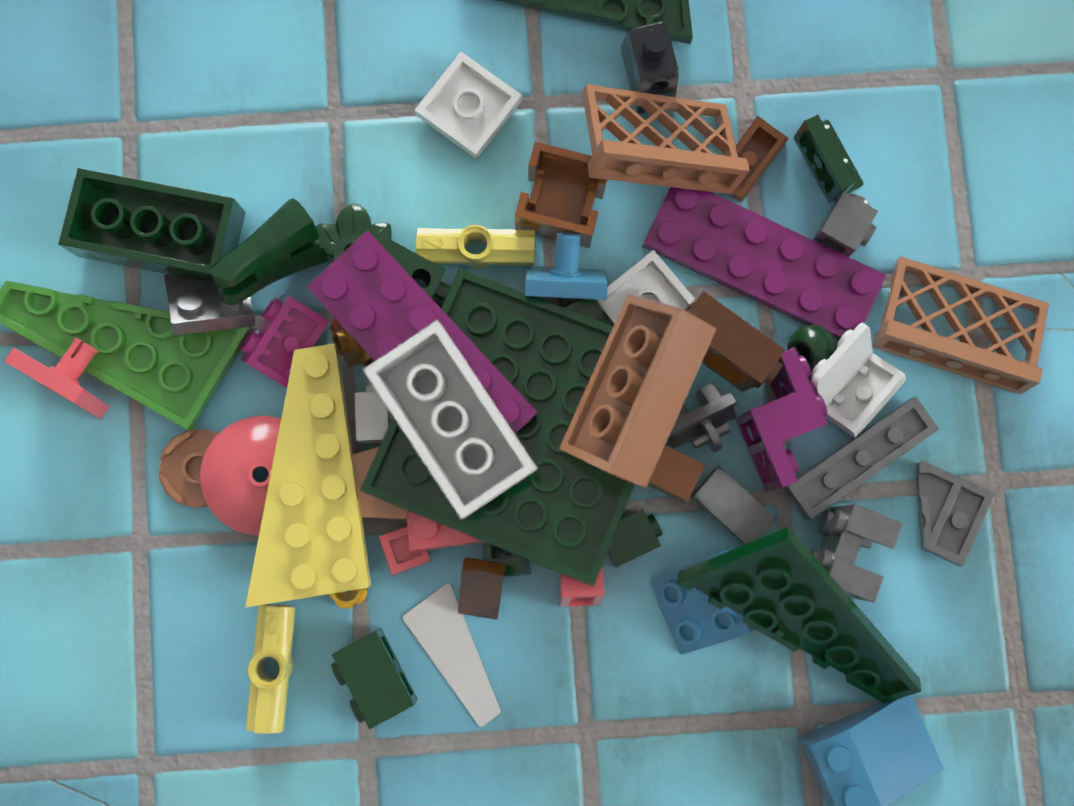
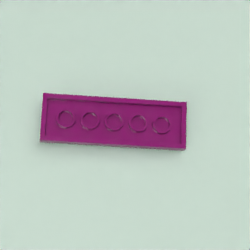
[642,187,886,341]
[307,230,538,434]

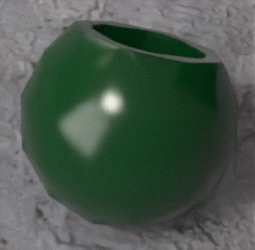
[787,325,837,373]

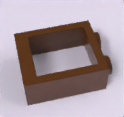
[685,291,785,392]

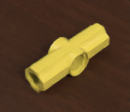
[416,225,535,269]
[246,604,296,734]

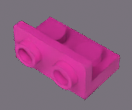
[240,295,329,388]

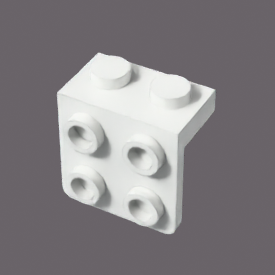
[811,323,906,438]

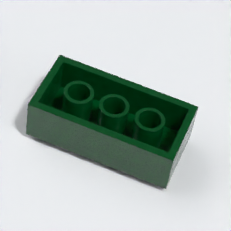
[58,168,246,282]

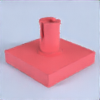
[4,337,110,419]

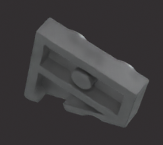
[164,274,255,336]
[917,461,996,567]

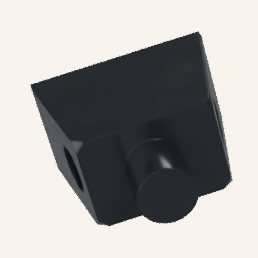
[621,22,679,114]

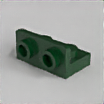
[793,114,863,203]

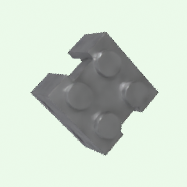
[811,504,902,603]

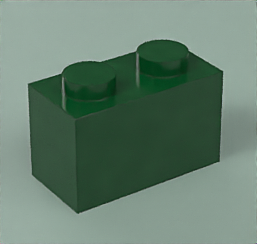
[331,628,418,730]

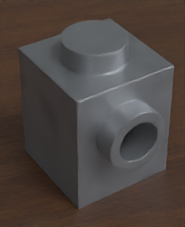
[813,192,878,257]

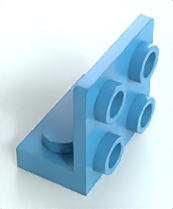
[651,546,755,654]

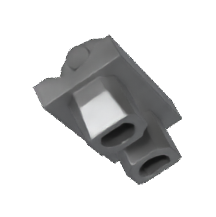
[668,382,737,453]

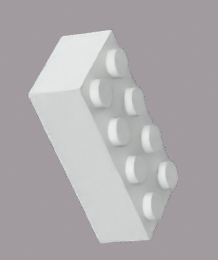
[363,321,538,519]

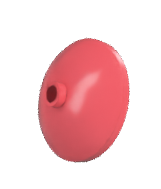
[200,416,281,536]

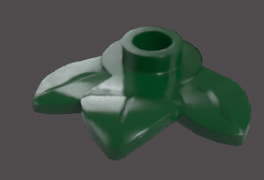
[316,203,392,261]

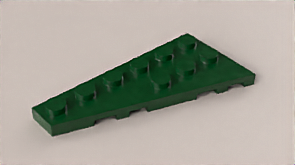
[677,526,922,703]

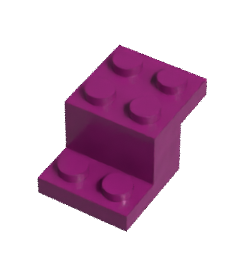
[735,348,828,491]

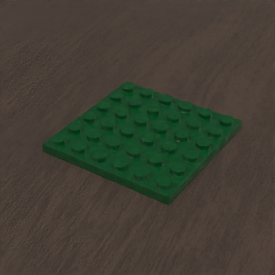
[360,269,635,587]

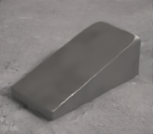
[690,466,776,544]

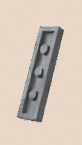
[784,397,939,520]

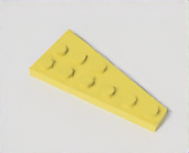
[245,343,372,608]

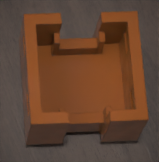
[515,141,607,248]

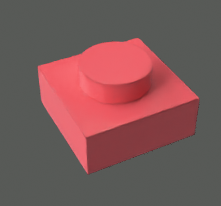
[379,527,430,576]

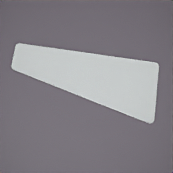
[403,583,501,727]

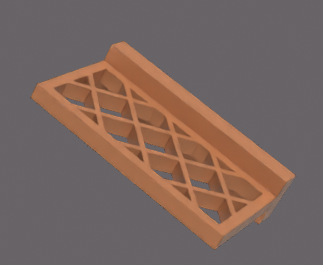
[582,84,750,194]
[872,256,1049,395]

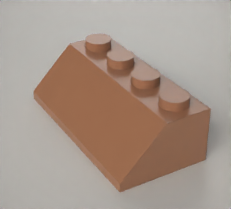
[559,295,717,488]

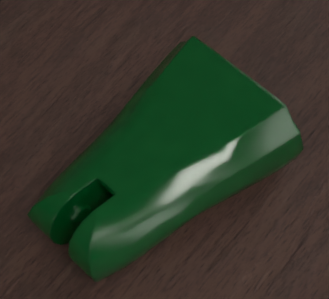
[208,198,328,305]

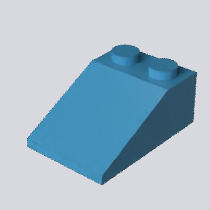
[798,695,944,806]

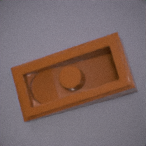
[731,116,789,202]

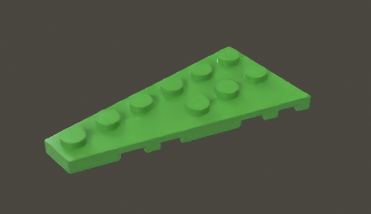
[0,281,253,430]

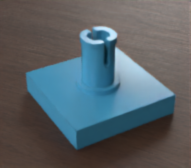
[525,233,608,300]

